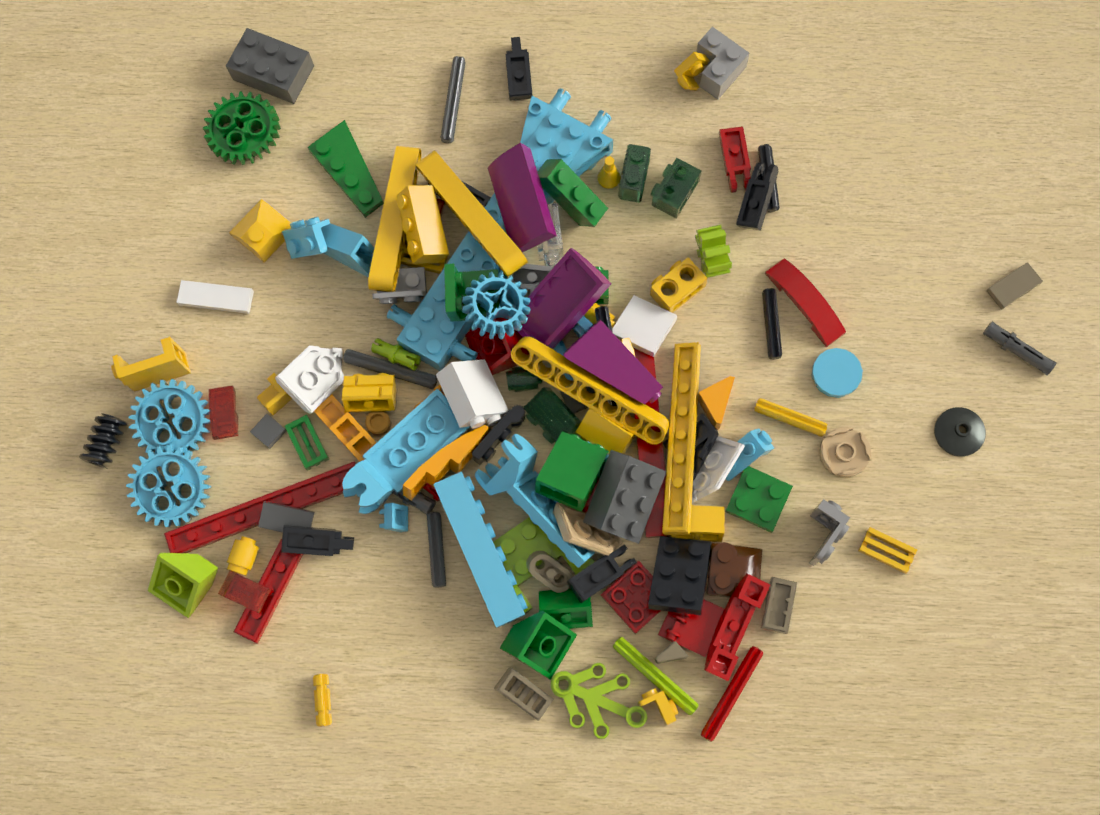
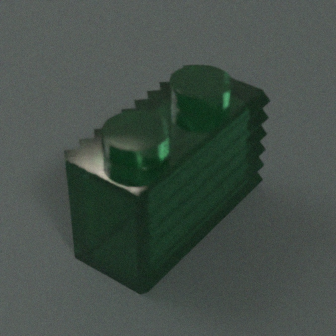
[618,144,651,203]
[523,387,582,444]

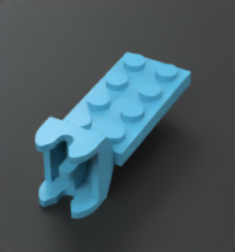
[342,389,471,514]
[475,434,595,568]

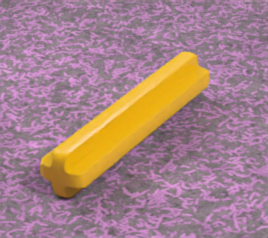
[754,398,828,437]

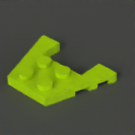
[493,517,595,622]

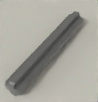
[440,56,466,143]
[343,349,437,389]

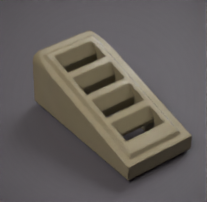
[494,667,554,721]

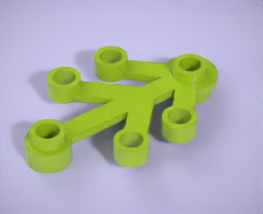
[551,663,647,739]

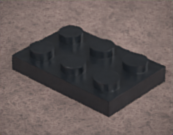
[648,536,711,615]

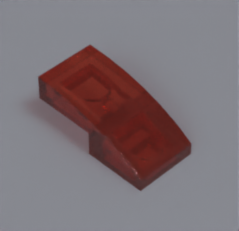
[209,385,238,440]

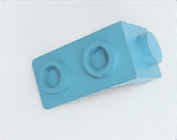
[726,428,774,481]

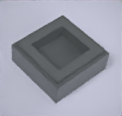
[250,414,286,449]

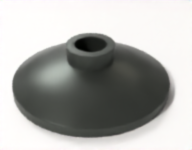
[934,407,986,457]

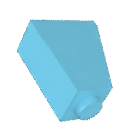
[321,223,375,277]

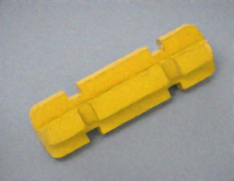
[313,674,332,727]

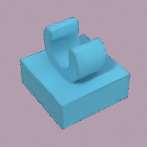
[379,503,408,532]

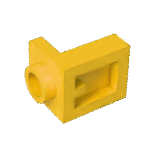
[674,52,710,91]

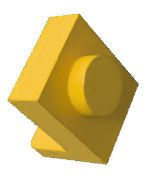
[638,688,679,725]

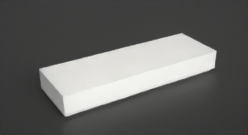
[176,280,254,314]

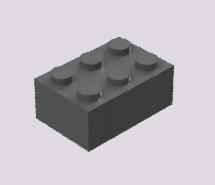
[226,28,314,104]
[583,450,666,544]

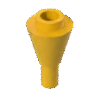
[597,156,621,189]

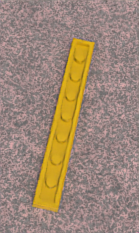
[662,342,701,535]

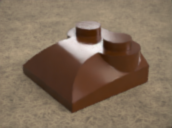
[707,542,763,598]

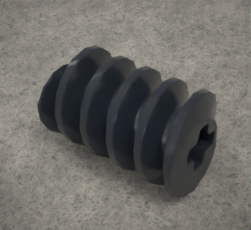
[79,413,128,469]

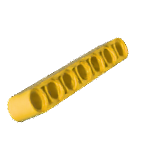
[368,146,422,292]
[415,150,528,277]
[511,336,669,444]

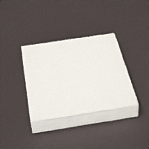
[612,295,677,357]

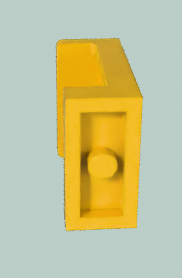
[111,337,191,392]

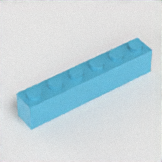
[433,471,528,628]

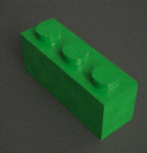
[538,159,608,227]

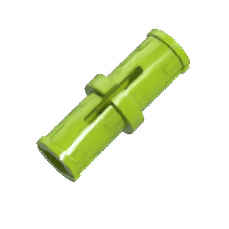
[371,338,421,371]

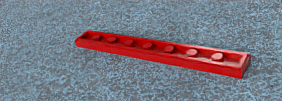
[634,348,671,538]
[164,461,356,553]

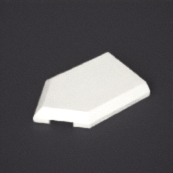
[275,346,344,414]
[692,436,745,503]

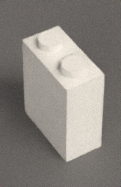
[436,359,509,429]

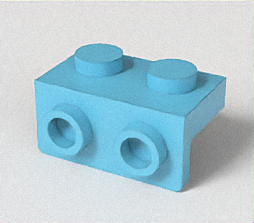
[282,217,330,259]

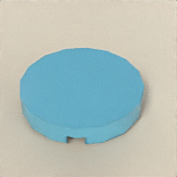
[811,348,863,398]

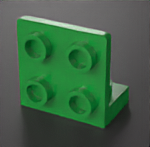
[444,263,500,322]

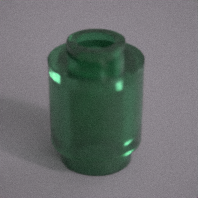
[506,367,543,392]

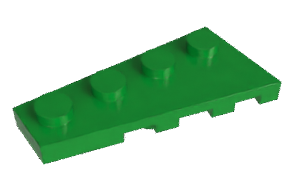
[308,120,384,218]

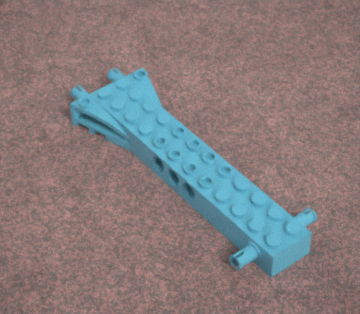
[387,88,613,371]

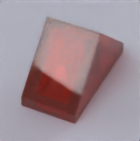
[218,571,271,613]

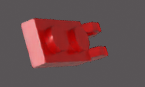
[719,126,751,193]

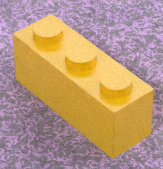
[397,185,449,264]

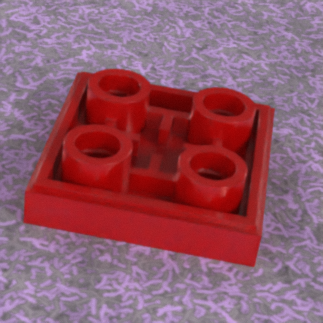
[601,561,661,634]

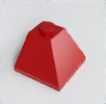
[465,317,530,375]

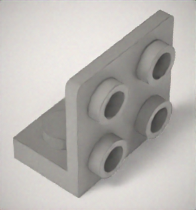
[372,267,427,304]

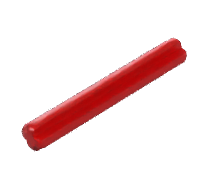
[701,646,763,742]

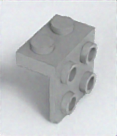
[809,499,850,566]

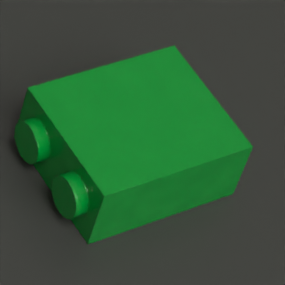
[535,431,609,512]

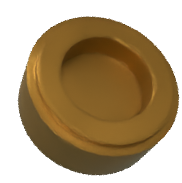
[365,411,391,436]

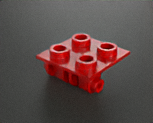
[658,599,724,658]

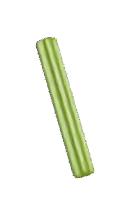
[613,637,699,715]

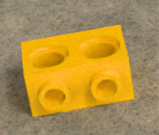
[650,257,708,313]

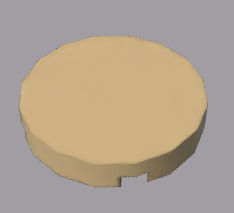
[819,427,871,478]

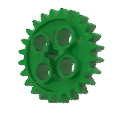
[203,91,281,165]

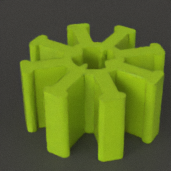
[695,225,732,278]

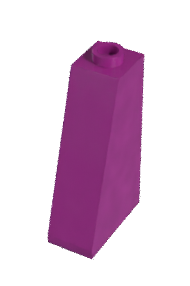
[563,319,663,405]

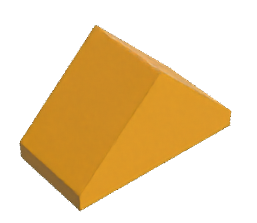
[698,376,735,430]

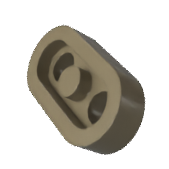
[526,551,573,593]

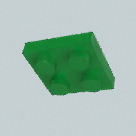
[725,466,793,533]

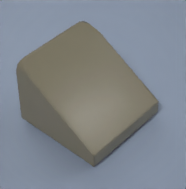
[655,641,688,664]

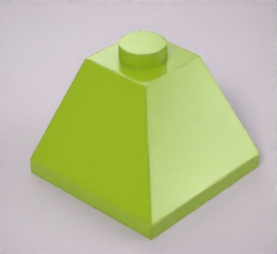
[147,553,218,618]

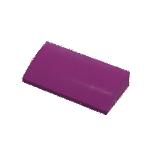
[488,143,557,253]
[508,248,612,349]

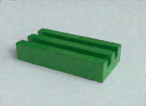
[285,415,329,471]

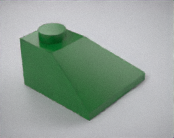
[500,611,577,680]

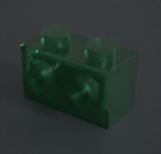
[651,157,702,219]

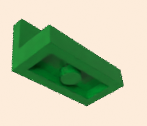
[538,589,593,629]

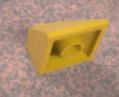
[229,199,291,263]

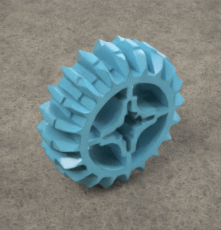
[462,271,531,339]

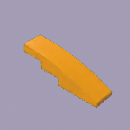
[314,394,376,462]
[403,425,489,501]

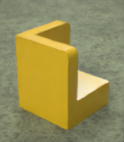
[257,373,292,415]

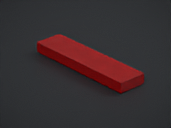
[233,539,303,644]

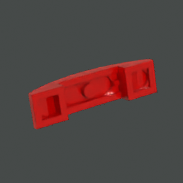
[765,258,846,347]
[704,573,770,681]

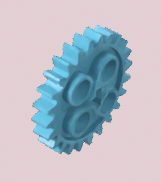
[128,379,212,454]
[126,445,211,527]

